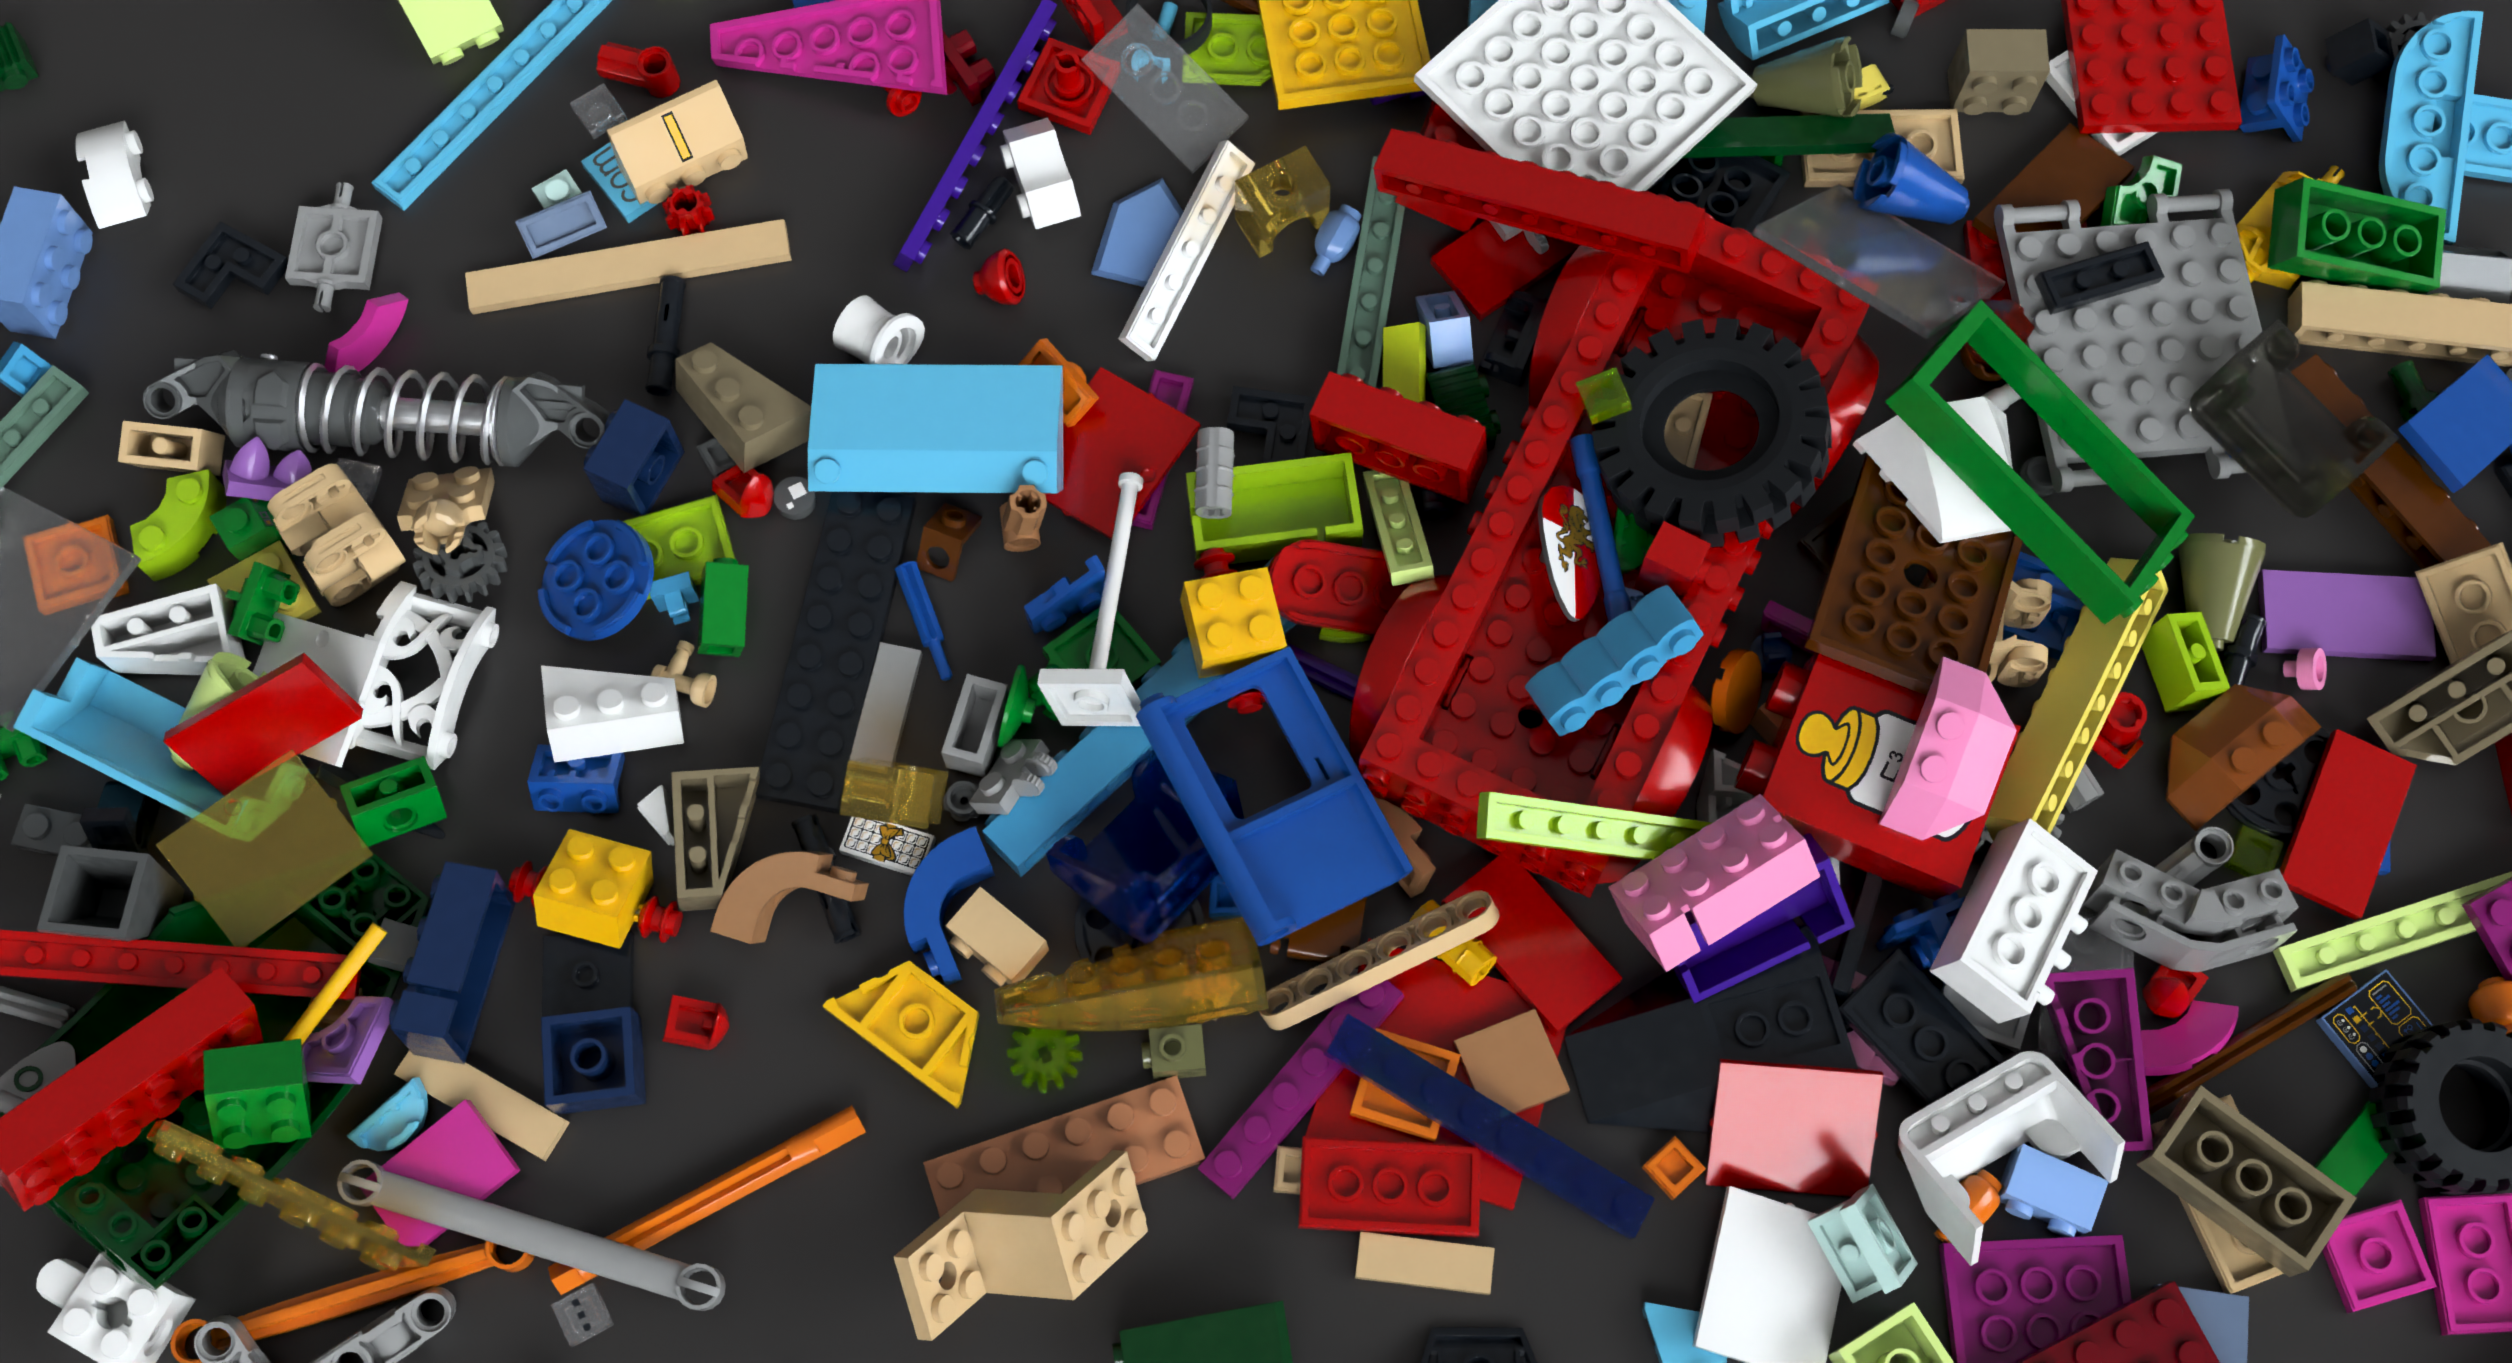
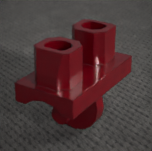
[943,29,996,106]

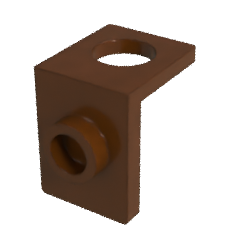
[916,503,982,582]

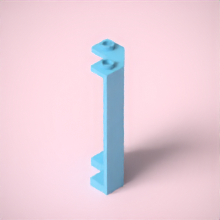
[13,657,309,842]

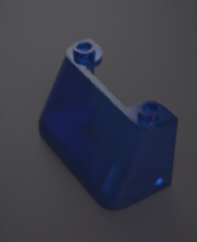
[1046,750,1244,943]

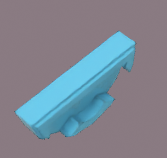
[347,1077,428,1151]

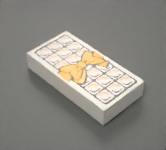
[839,811,936,876]

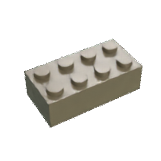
[2136,1085,2357,1277]

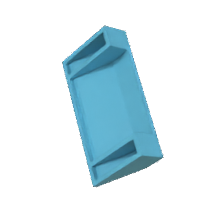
[807,364,1064,494]

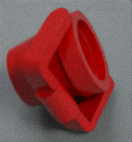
[2092,692,2147,769]

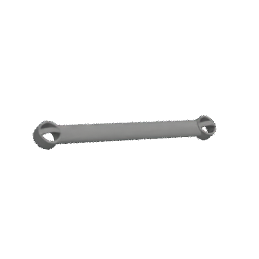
[337,1159,726,1311]

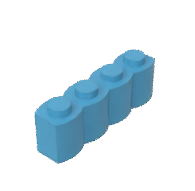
[1525,585,1704,736]

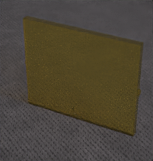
[156,749,374,947]

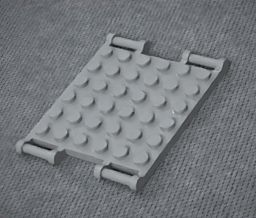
[1994,189,2299,493]

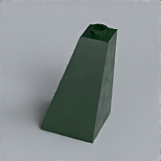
[1112,1301,1293,1363]

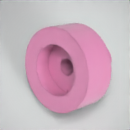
[2283,648,2327,690]

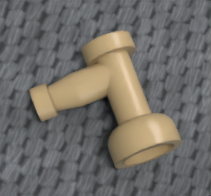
[651,640,717,708]

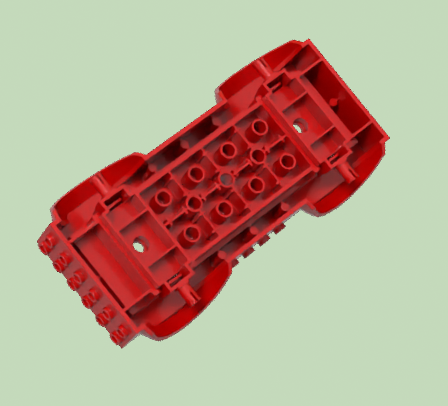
[1349,191,1879,898]

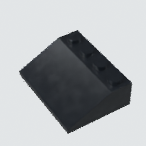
[1646,156,1791,237]

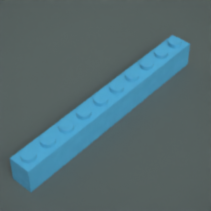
[982,558,1296,877]

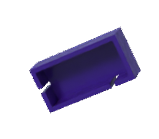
[1673,833,1855,1004]

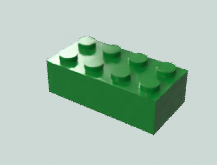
[2267,177,2446,294]

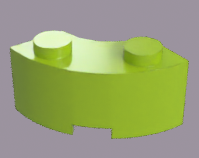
[130,469,227,581]

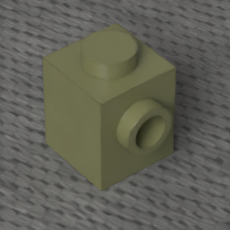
[1141,1024,1206,1081]

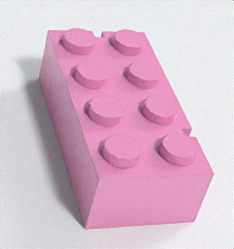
[1608,794,1820,972]

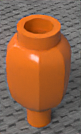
[1934,1169,2003,1243]

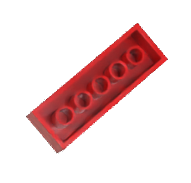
[0,966,264,1212]

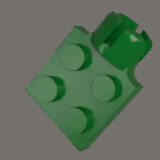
[1028,607,1161,721]

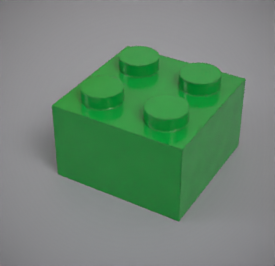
[203,1039,312,1150]

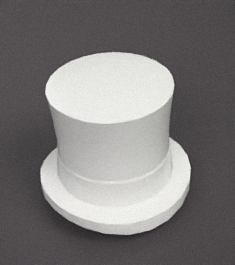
[833,295,925,364]

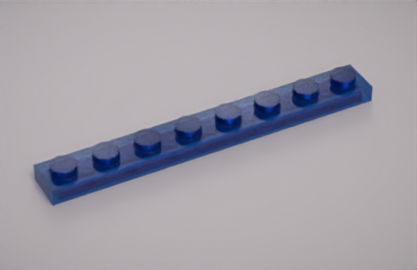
[1323,1014,1655,1239]

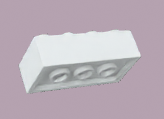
[1929,818,2098,1024]

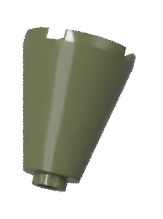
[1749,36,1862,118]
[2178,533,2266,651]

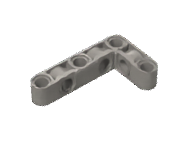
[194,1287,456,1363]

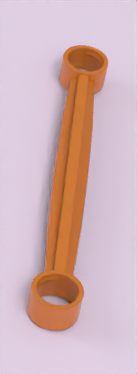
[170,1241,535,1363]

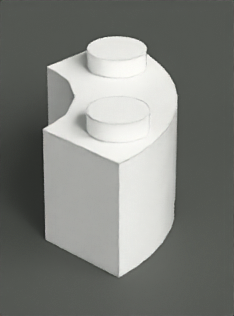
[999,118,1081,229]
[76,120,154,229]

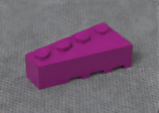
[2045,968,2153,1151]

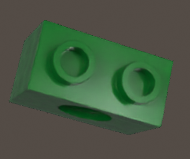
[339,756,447,848]

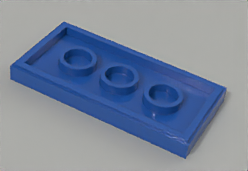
[2398,354,2512,493]

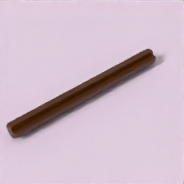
[2147,973,2357,1115]

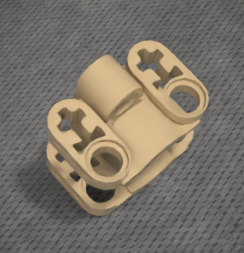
[267,463,406,607]
[1919,573,2052,687]

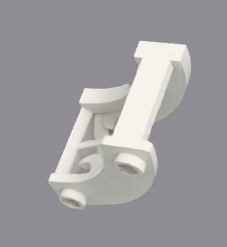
[349,581,499,770]

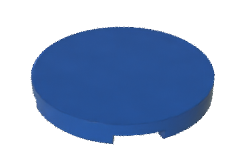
[538,519,654,641]

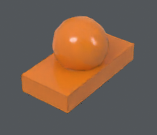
[1018,338,1099,427]

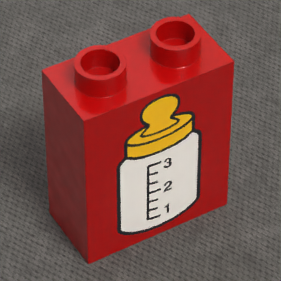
[1734,652,2021,901]

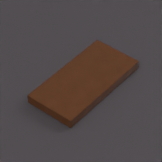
[1972,123,2135,244]

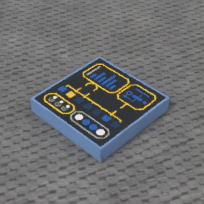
[2316,969,2433,1088]

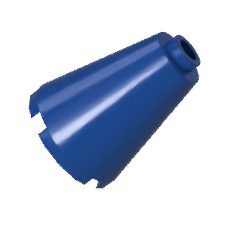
[1853,132,1970,225]

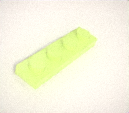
[1363,470,1434,586]

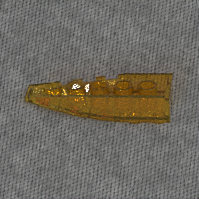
[994,917,1269,1031]

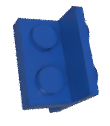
[2239,34,2314,142]
[1876,892,1966,979]

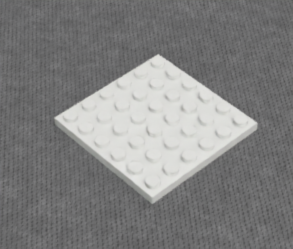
[1414,0,1757,192]

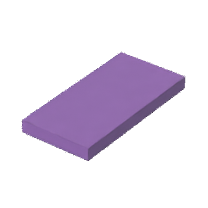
[2258,569,2436,661]

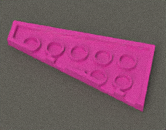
[710,0,947,95]

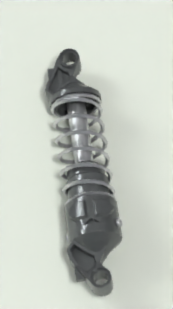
[142,350,610,467]

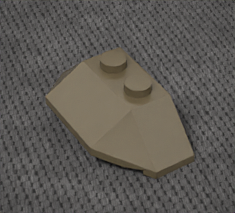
[2367,630,2512,766]

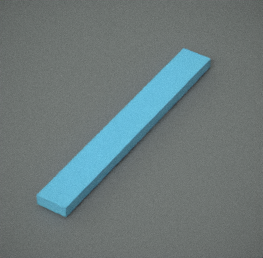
[371,0,612,211]

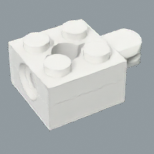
[36,1253,196,1363]

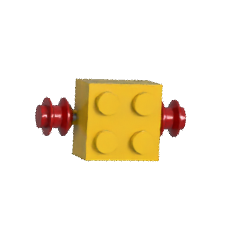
[1180,548,1287,714]
[508,829,683,949]

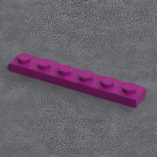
[1197,980,1404,1200]

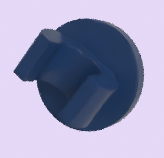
[1749,631,1792,675]

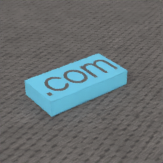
[581,142,657,223]

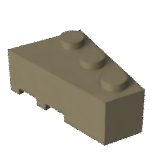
[675,342,811,473]
[671,767,760,911]

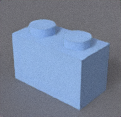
[1998,1144,2108,1237]

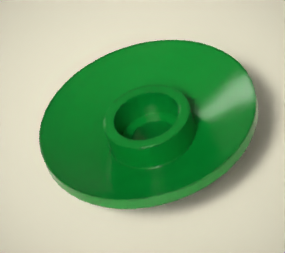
[998,664,1037,748]

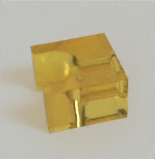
[1235,145,1331,258]
[840,757,949,829]

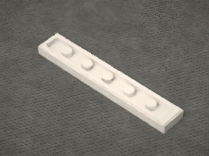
[1118,140,1255,362]

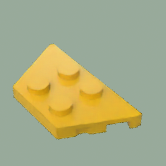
[823,961,980,1109]

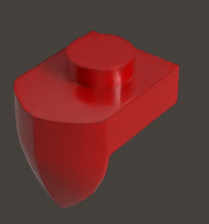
[712,464,774,518]
[2142,964,2209,1018]
[662,995,730,1050]

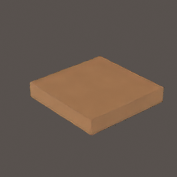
[1453,1009,1570,1125]

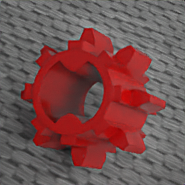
[662,184,715,236]

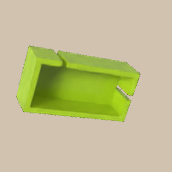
[1186,452,1363,564]

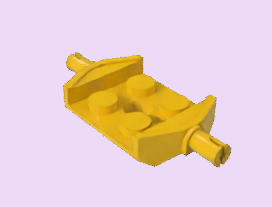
[2236,165,2345,290]

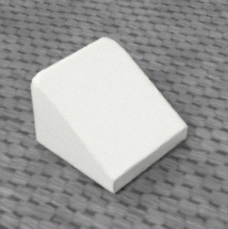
[637,785,675,846]

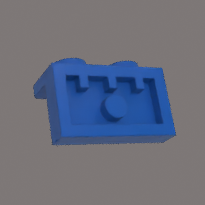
[527,744,625,813]

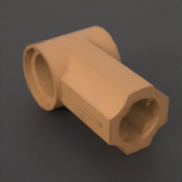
[999,485,1047,552]

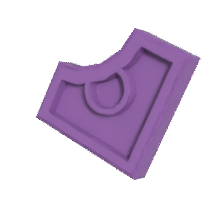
[302,996,394,1085]

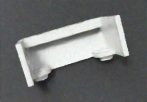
[1898,1051,2125,1266]

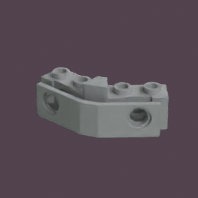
[2083,849,2299,972]

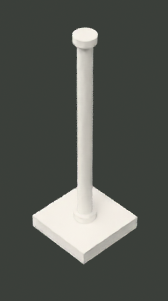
[1037,472,1144,726]

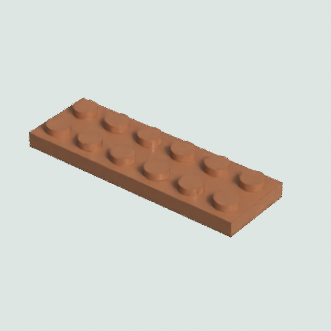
[923,1075,1205,1218]

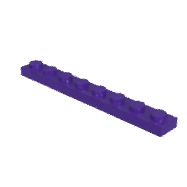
[893,0,1057,273]

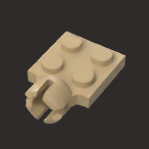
[397,466,495,555]

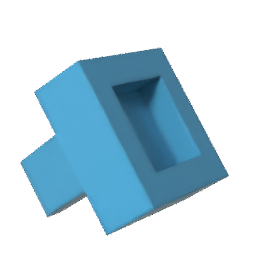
[0,341,52,398]
[650,572,700,625]

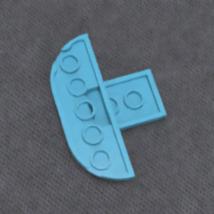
[2379,11,2512,245]

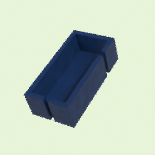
[389,861,516,1064]

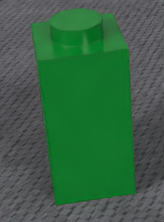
[697,558,749,657]

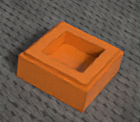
[1641,1136,1706,1201]

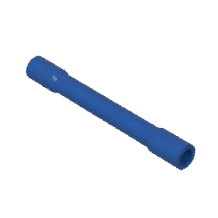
[1570,434,1632,622]

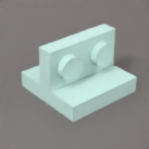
[1807,1183,1918,1304]

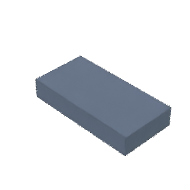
[515,190,607,259]

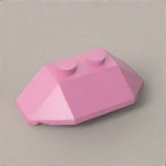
[1878,657,2017,840]

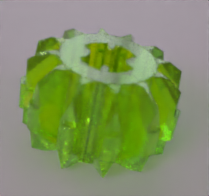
[1007,1016,1083,1093]

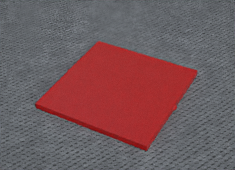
[1305,938,1567,1211]

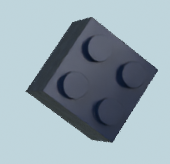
[583,399,685,517]
[541,1006,646,1115]

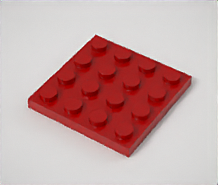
[2061,0,2242,134]

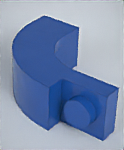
[903,826,995,986]

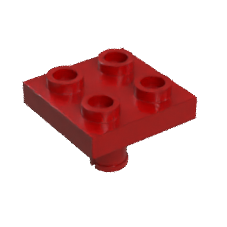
[1017,37,1121,135]

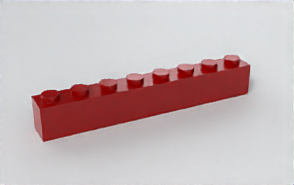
[1373,128,1705,273]

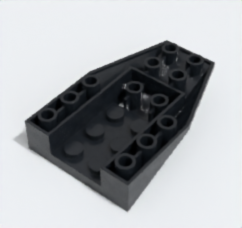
[1563,925,1858,1133]

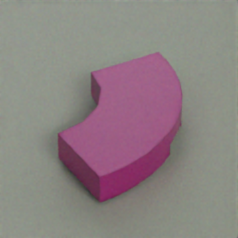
[324,292,409,372]
[2141,1000,2239,1076]

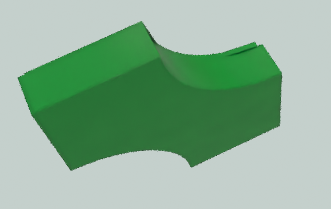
[2101,155,2183,226]

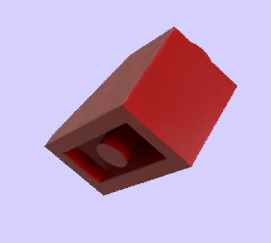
[1634,521,1713,596]

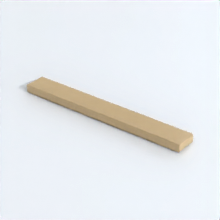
[465,219,792,315]

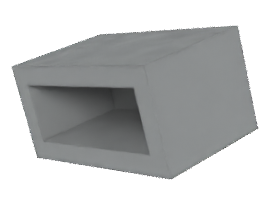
[941,674,1010,778]

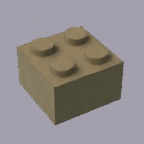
[1947,29,2050,115]

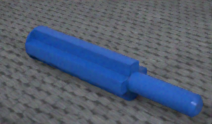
[894,561,953,681]

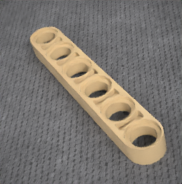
[1258,890,1500,1030]

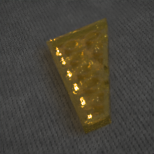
[146,1120,436,1271]

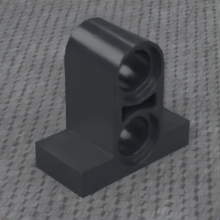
[80,781,160,855]

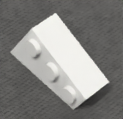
[89,583,245,675]

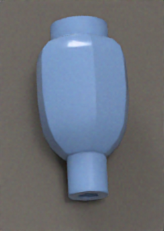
[1310,204,1362,276]

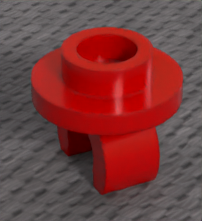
[881,87,922,117]

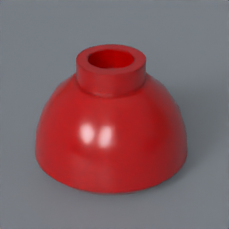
[973,248,1025,305]

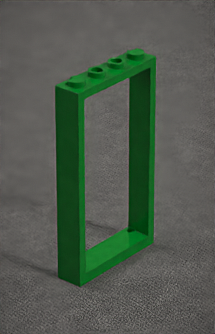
[1885,299,2195,625]

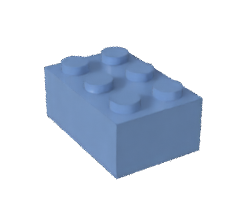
[0,186,93,339]

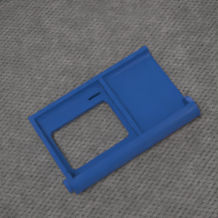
[1136,646,1413,946]

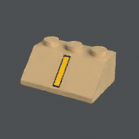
[606,80,748,204]

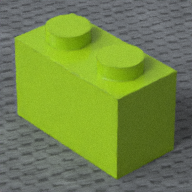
[2142,612,2230,712]

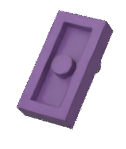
[222,437,312,501]

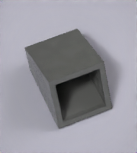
[37,845,185,941]

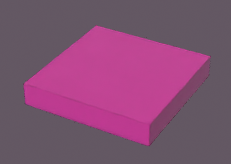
[2322,1199,2437,1314]

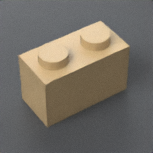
[118,421,225,476]
[946,887,1049,989]

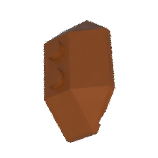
[2165,684,2321,832]

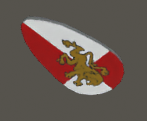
[1538,485,1601,622]

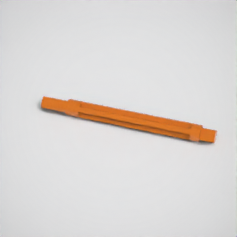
[548,1105,866,1295]

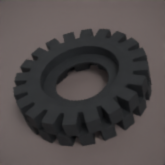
[1592,318,1832,547]

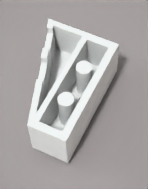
[541,665,684,763]

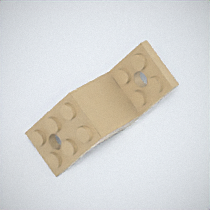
[894,1150,1148,1341]

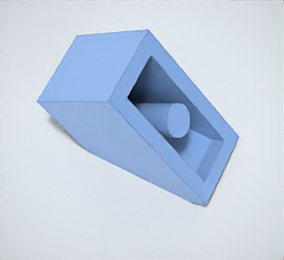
[1415,291,1474,370]

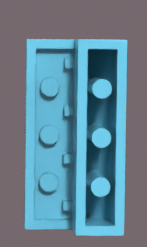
[1718,0,1890,60]

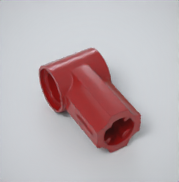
[596,42,681,98]

